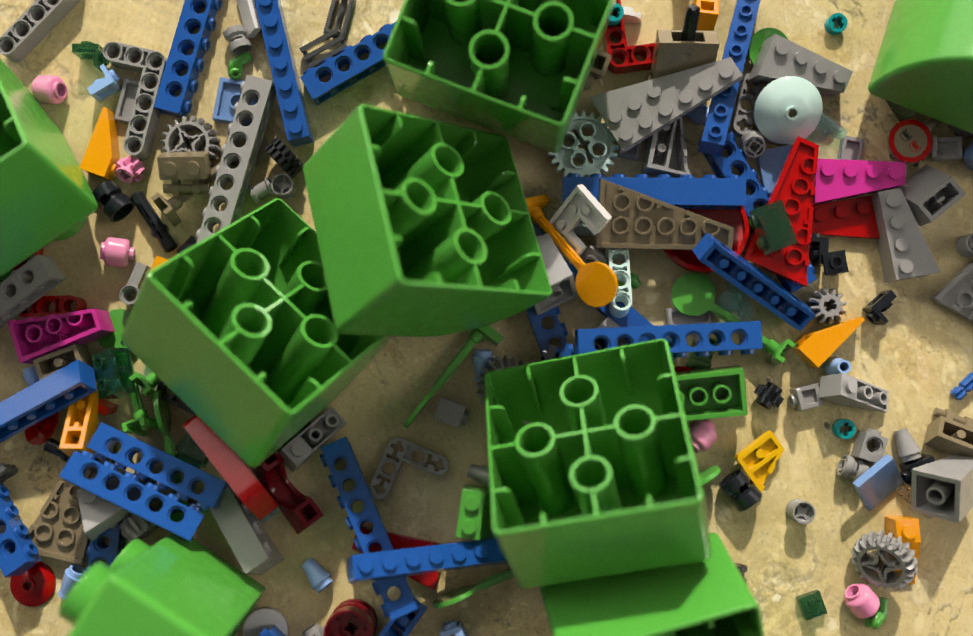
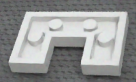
[542,184,612,264]

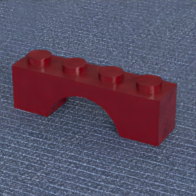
[249,450,324,535]

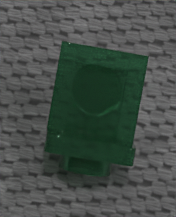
[72,41,109,72]

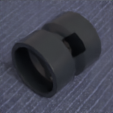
[92,180,135,223]
[719,468,762,512]

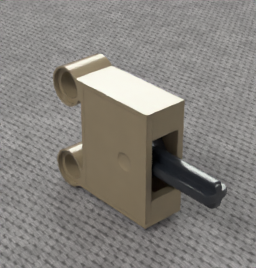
[646,4,720,81]

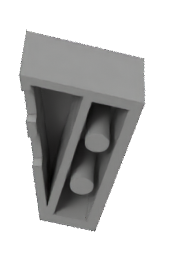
[641,117,690,178]

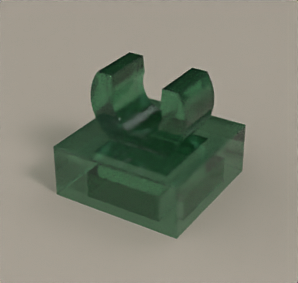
[796,590,827,621]

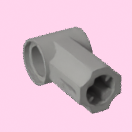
[119,262,151,307]

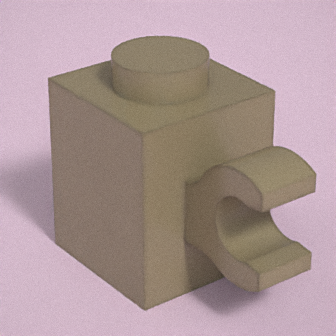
[584,50,612,91]

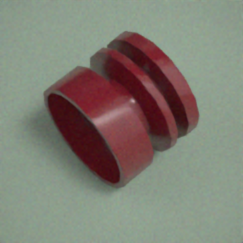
[324,599,378,636]

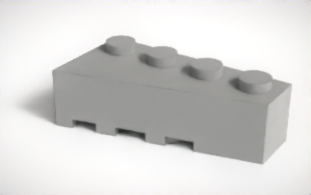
[748,34,853,97]
[871,188,940,283]
[210,480,284,575]

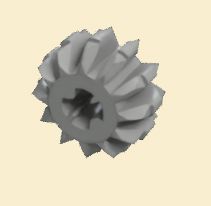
[807,287,847,325]
[119,505,159,542]

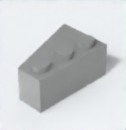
[77,477,157,542]

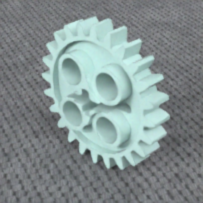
[548,110,619,177]

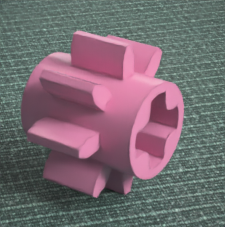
[115,155,145,184]

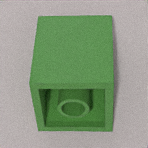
[456,484,495,540]

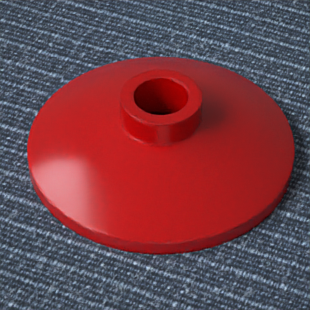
[25,412,59,445]
[10,561,56,607]

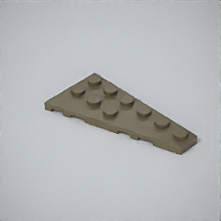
[595,178,734,250]
[28,426,115,565]

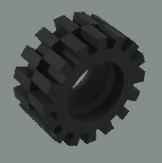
[264,137,304,178]

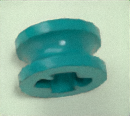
[608,3,624,26]
[824,13,848,35]
[832,419,856,439]

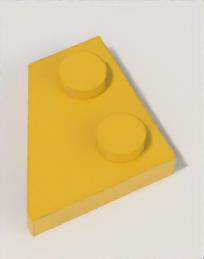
[733,430,784,492]

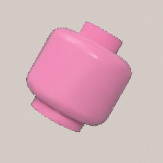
[31,75,68,105]
[100,237,135,267]
[688,419,717,453]
[844,583,880,618]

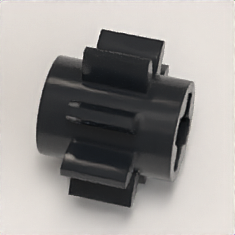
[754,382,784,410]

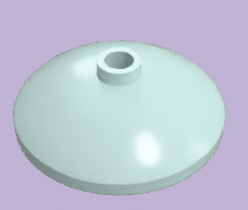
[754,76,823,144]

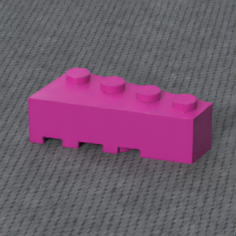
[812,159,906,206]
[7,308,115,364]

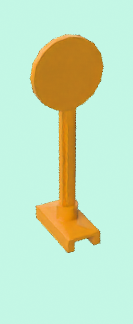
[525,194,618,307]

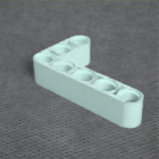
[573,220,632,318]

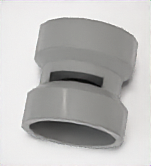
[223,25,252,56]
[741,130,766,158]
[271,173,297,199]
[955,233,973,257]
[837,454,869,481]
[786,499,816,524]

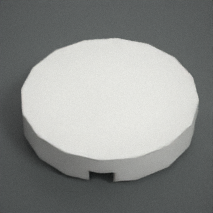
[243,607,289,636]

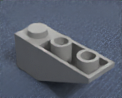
[819,373,889,413]
[279,407,347,473]

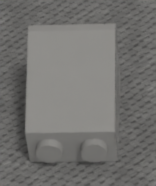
[533,233,578,316]
[911,454,973,523]

